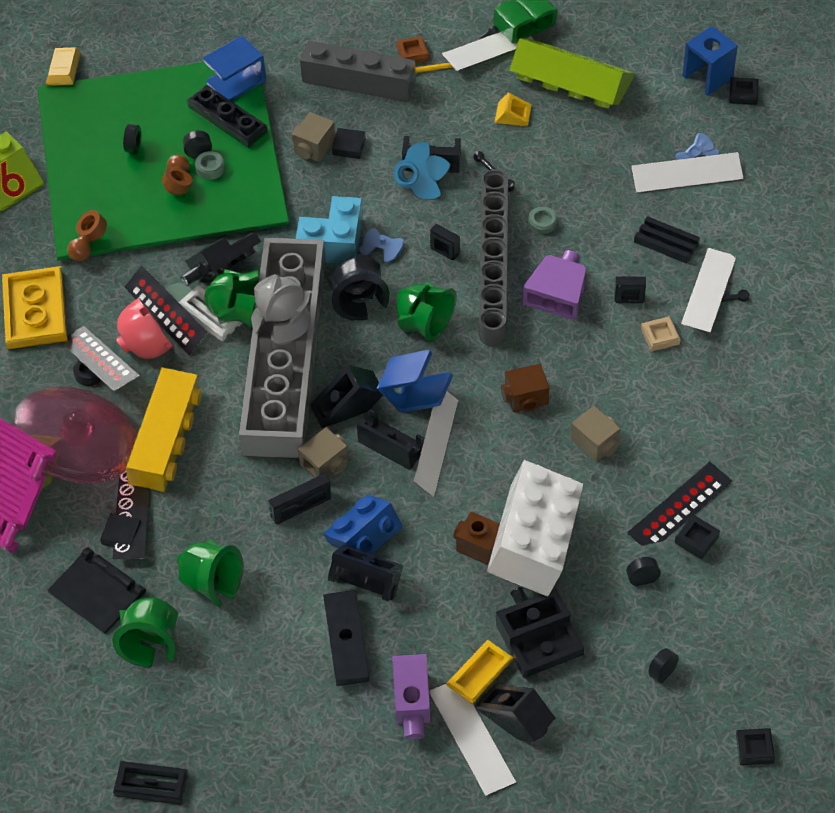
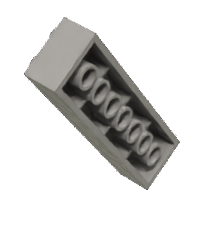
[239,238,326,458]

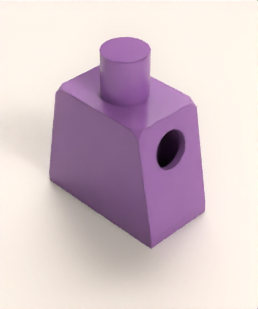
[523,250,586,321]
[392,654,430,740]

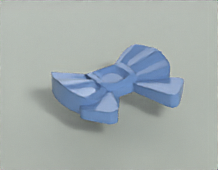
[675,133,719,160]
[359,228,404,264]

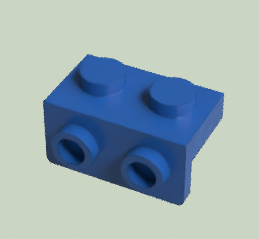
[323,494,402,554]

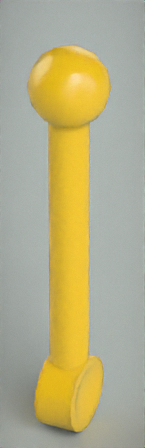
[415,63,455,73]

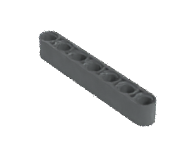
[479,169,508,347]

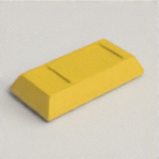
[45,47,81,86]
[446,640,514,704]

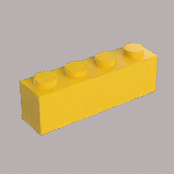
[126,367,202,492]

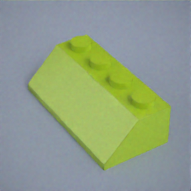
[509,38,636,109]

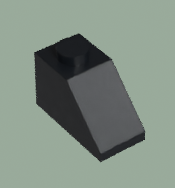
[310,365,383,428]
[475,683,556,742]

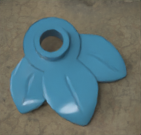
[394,142,450,199]

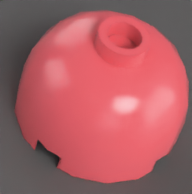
[116,298,173,359]

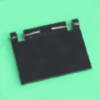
[47,547,146,634]

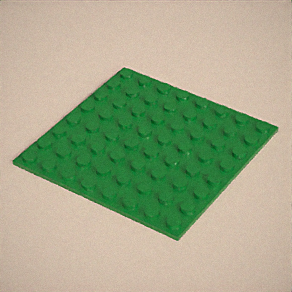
[37,62,289,261]

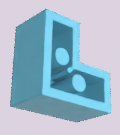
[296,196,363,264]

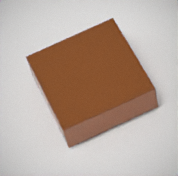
[396,36,429,63]

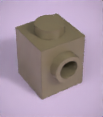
[291,112,335,162]
[570,406,620,462]
[298,427,348,478]

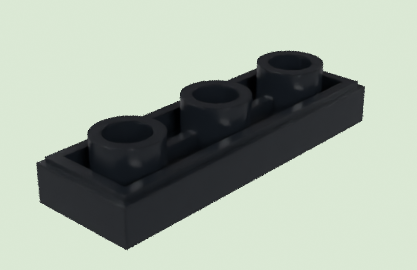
[187,85,268,148]
[323,590,370,686]

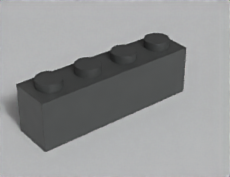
[300,40,416,102]

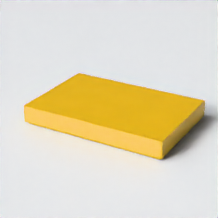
[2,266,68,349]

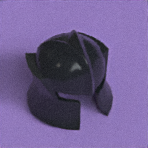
[327,253,390,321]

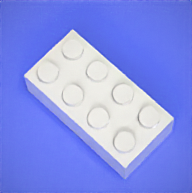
[487,460,583,597]

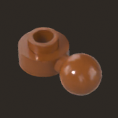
[161,154,193,195]
[67,210,107,262]

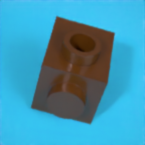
[501,363,550,412]
[453,512,500,565]

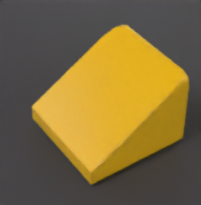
[494,92,532,127]

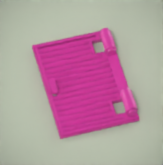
[0,418,57,554]

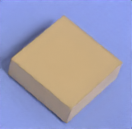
[641,316,680,352]

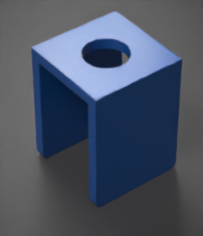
[682,26,738,96]
[203,35,266,101]
[377,350,453,413]

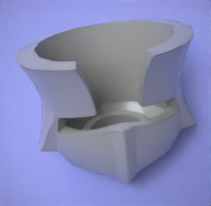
[251,274,310,343]

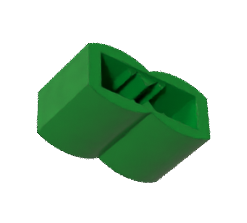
[493,0,558,43]

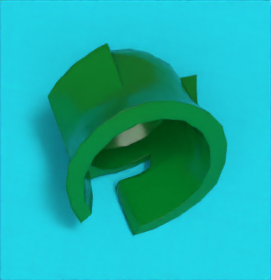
[204,269,259,328]
[396,282,457,343]
[177,539,244,607]
[112,596,178,668]

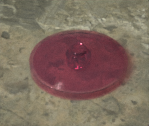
[12,387,137,483]

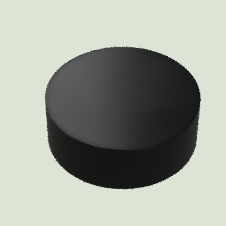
[123,124,142,153]
[182,130,212,159]
[73,360,101,386]
[626,557,661,586]
[648,648,679,683]

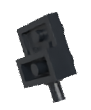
[181,232,262,287]
[496,587,584,678]

